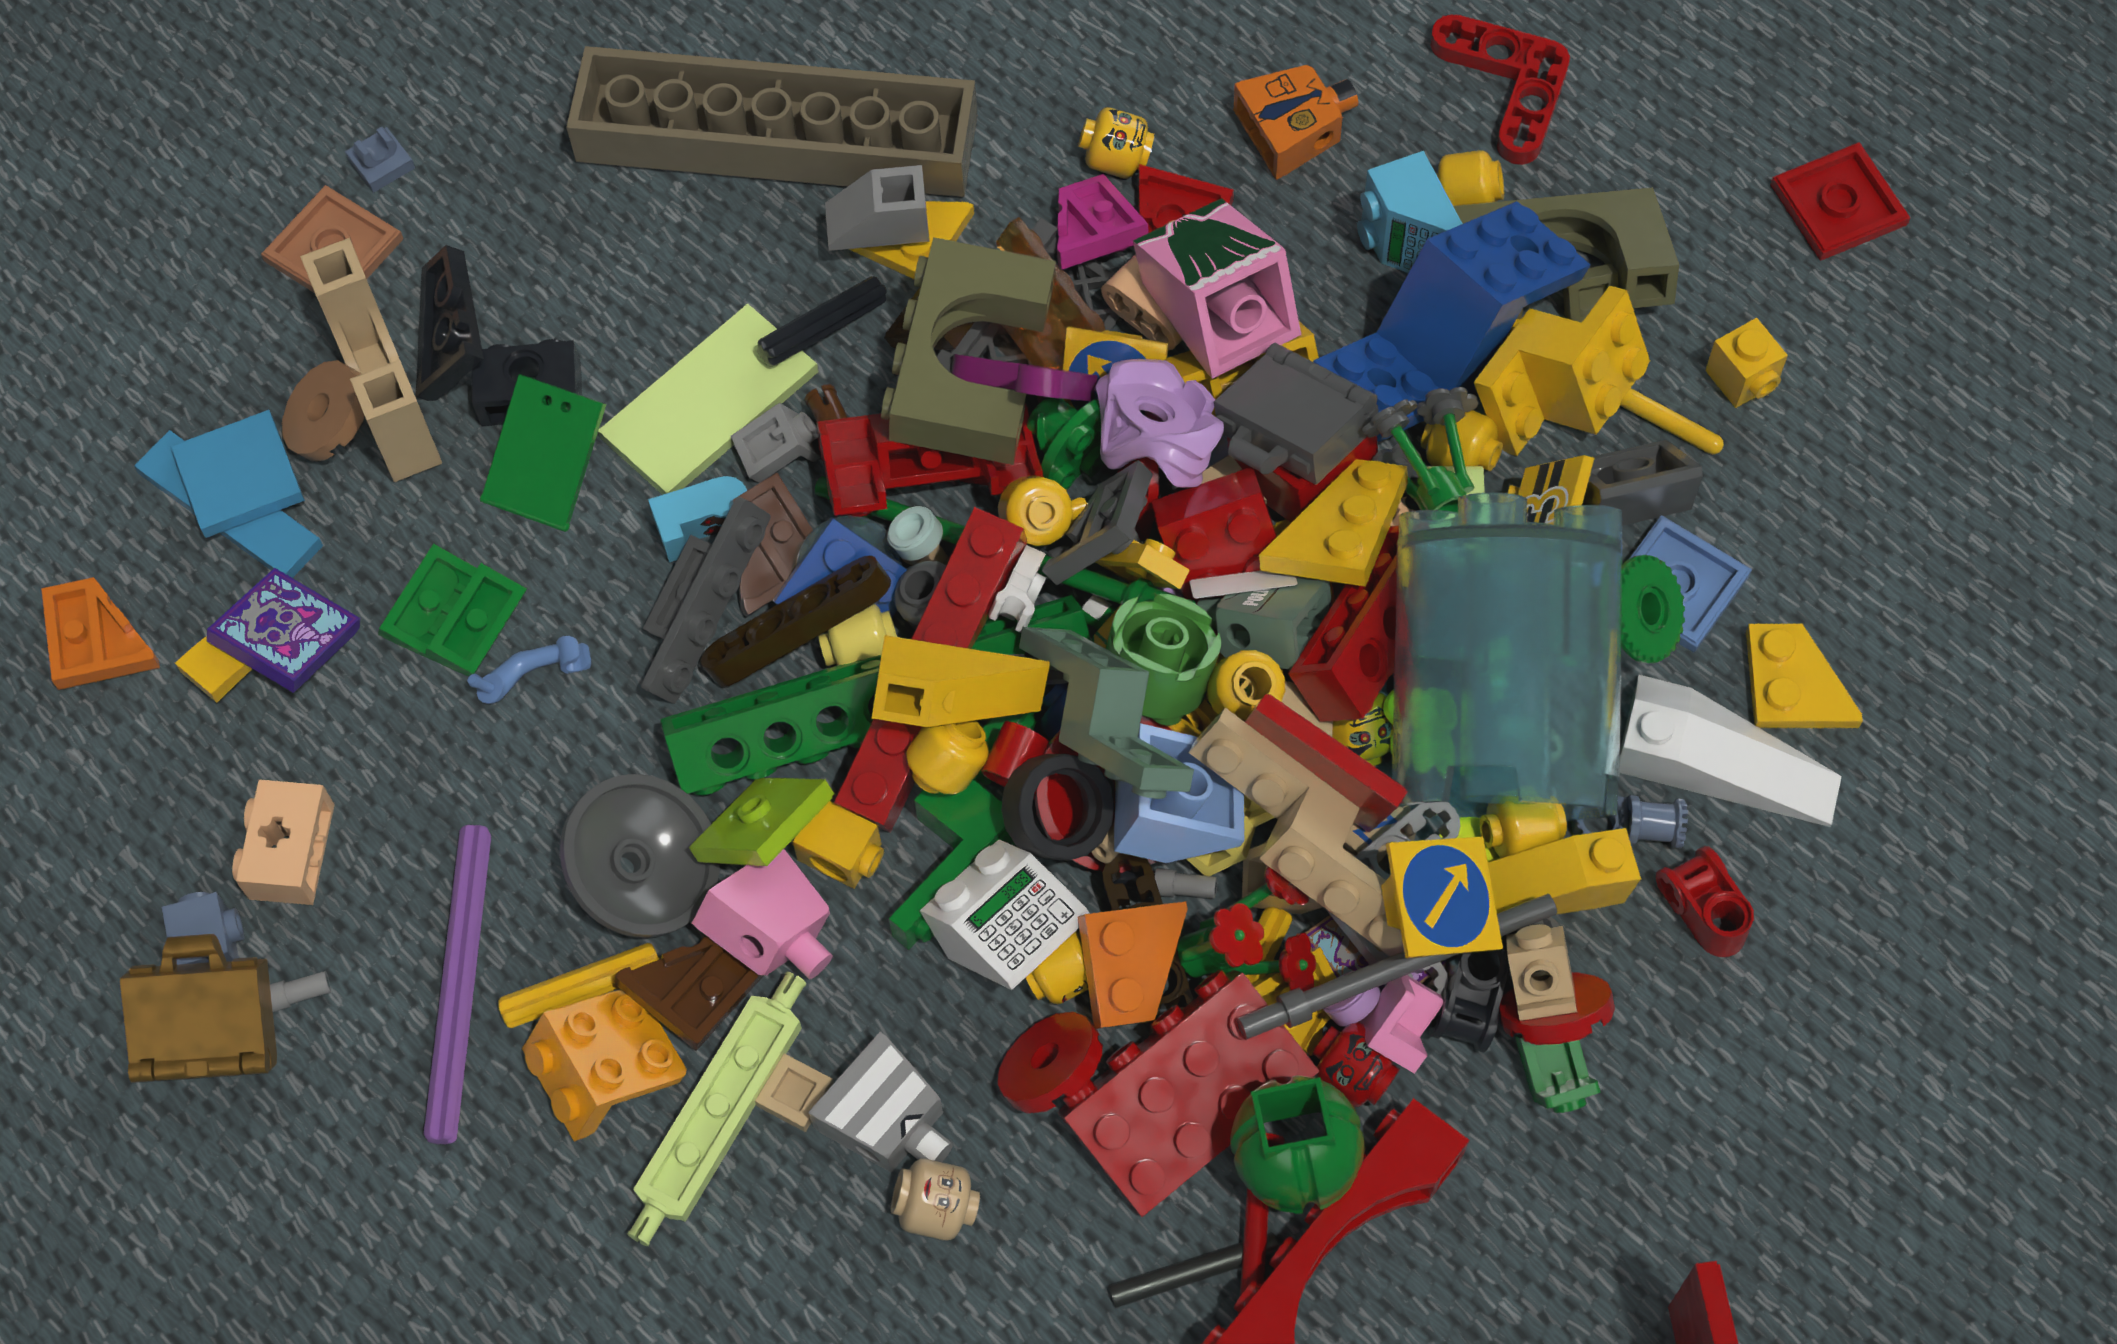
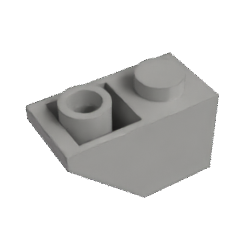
[825,165,930,251]

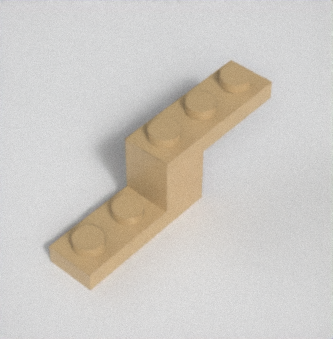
[1189,708,1404,957]

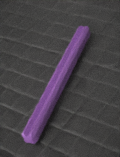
[424,825,491,1144]

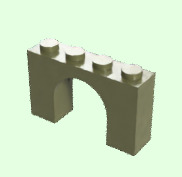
[1453,187,1679,319]
[881,237,1056,465]

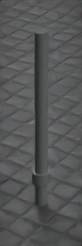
[1237,893,1557,1040]

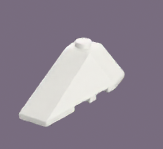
[1615,675,1842,827]

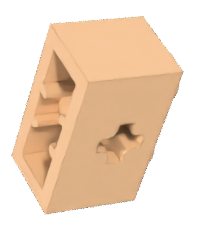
[232,780,335,905]

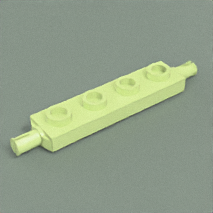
[627,972,807,1246]

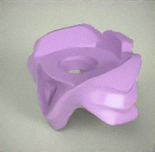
[1094,359,1224,488]

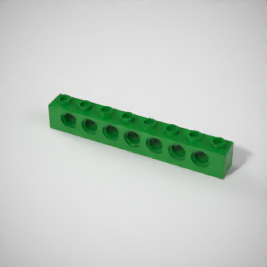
[660,595,1091,795]

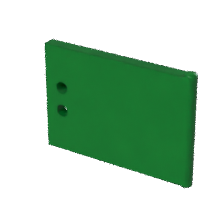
[480,374,607,532]

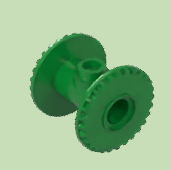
[1539,555,1685,668]

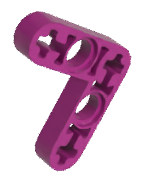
[951,354,1098,401]

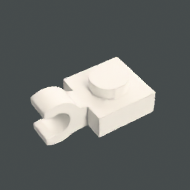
[988,545,1047,633]

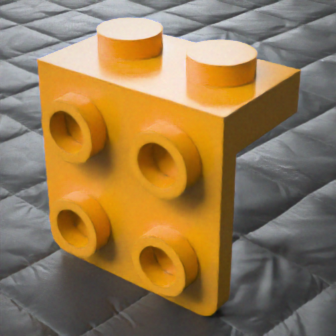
[522,989,687,1141]

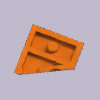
[41,577,160,690]
[1078,901,1188,1029]

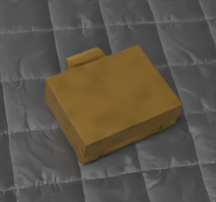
[119,934,277,1083]

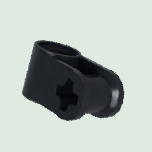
[1428,947,1510,1053]

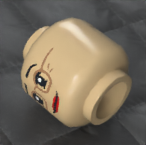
[891,1159,980,1240]

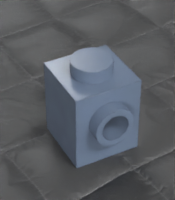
[162,892,244,965]

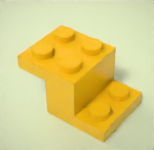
[1473,286,1650,456]

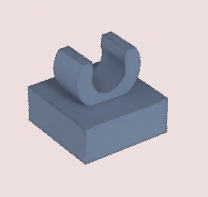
[345,127,415,193]

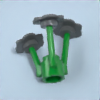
[1362,387,1478,522]

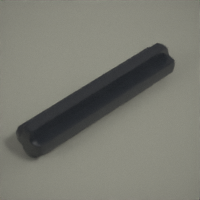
[757,276,887,366]

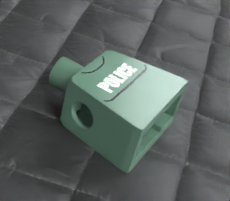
[1197,576,1332,670]

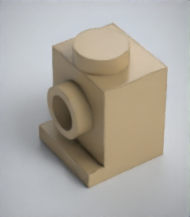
[1506,924,1577,1021]

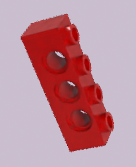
[1288,522,1455,722]

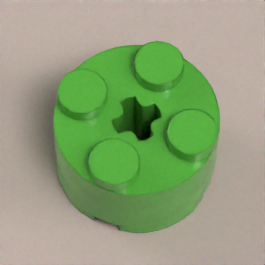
[1105,594,1222,726]

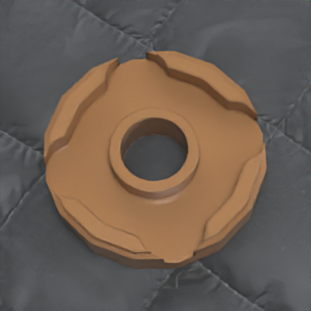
[282,360,365,461]

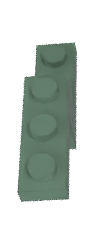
[1019,627,1194,799]

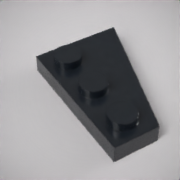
[416,245,484,401]

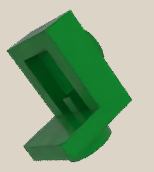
[1515,1034,1601,1113]

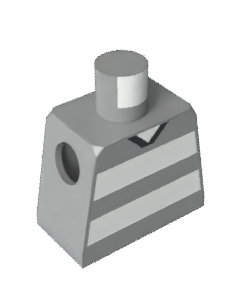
[809,1031,953,1172]

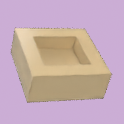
[755,1053,834,1132]

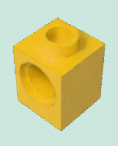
[793,801,884,889]

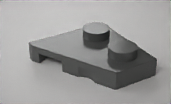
[1042,460,1153,585]

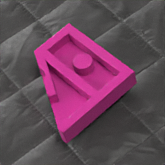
[1057,174,1149,270]

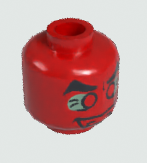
[1312,1022,1400,1107]

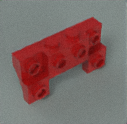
[817,404,1043,517]

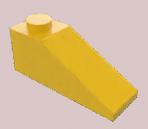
[1488,828,1641,915]

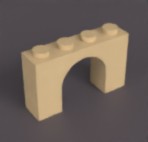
[300,238,442,482]

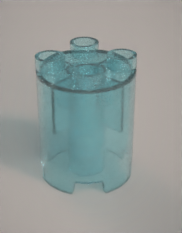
[1392,493,1622,821]

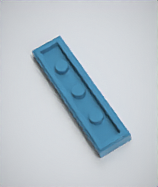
[134,430,323,578]

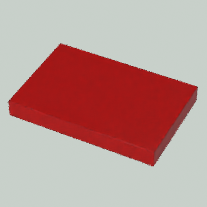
[1244,694,1408,833]
[1668,1261,1739,1344]

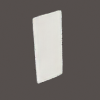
[1189,571,1298,598]

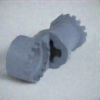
[1571,794,1688,849]

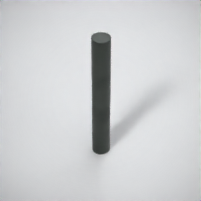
[1108,1232,1279,1308]

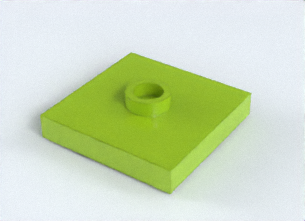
[689,778,834,866]

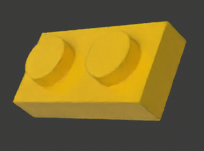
[1095,539,1189,589]

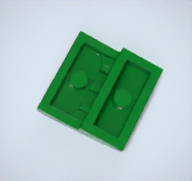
[378,543,527,676]

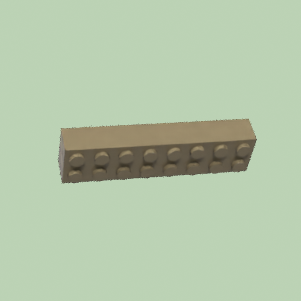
[566,46,978,197]

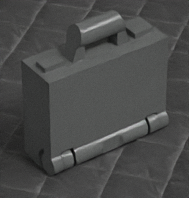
[1214,343,1379,485]

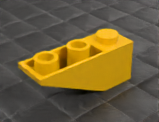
[872,635,1050,727]

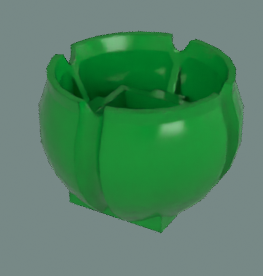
[1230,1075,1365,1214]

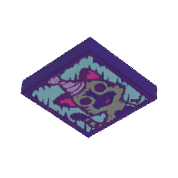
[207,568,360,693]

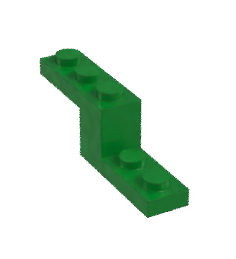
[889,711,1041,950]

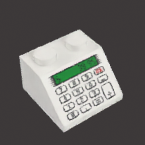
[920,840,1090,990]

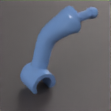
[468,636,591,704]

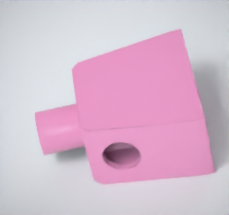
[692,849,833,979]

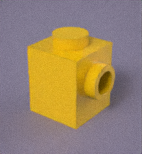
[1705,318,1788,408]

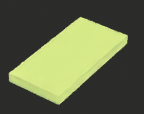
[598,304,819,495]

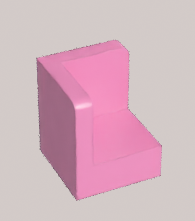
[1360,975,1444,1074]

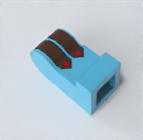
[648,476,747,563]

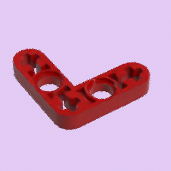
[1430,14,1570,165]

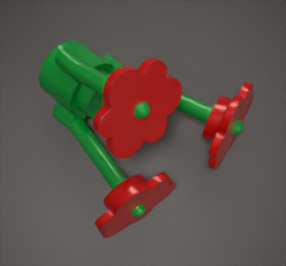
[1178,864,1316,992]

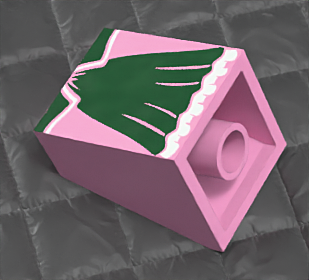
[1133,198,1301,379]

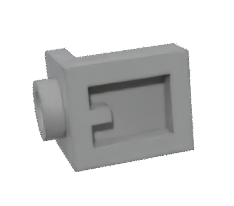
[731,403,822,483]

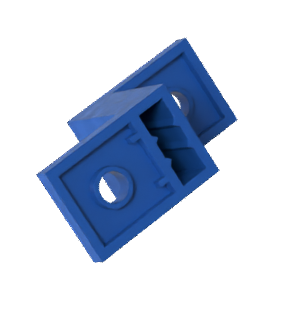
[1313,201,1591,442]

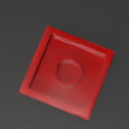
[1770,142,1910,261]

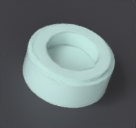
[887,506,943,561]

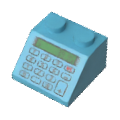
[1357,151,1463,273]

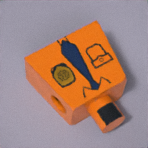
[1233,65,1358,180]

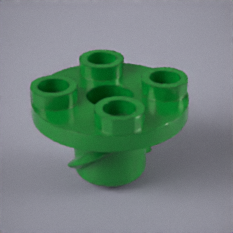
[1027,397,1105,491]

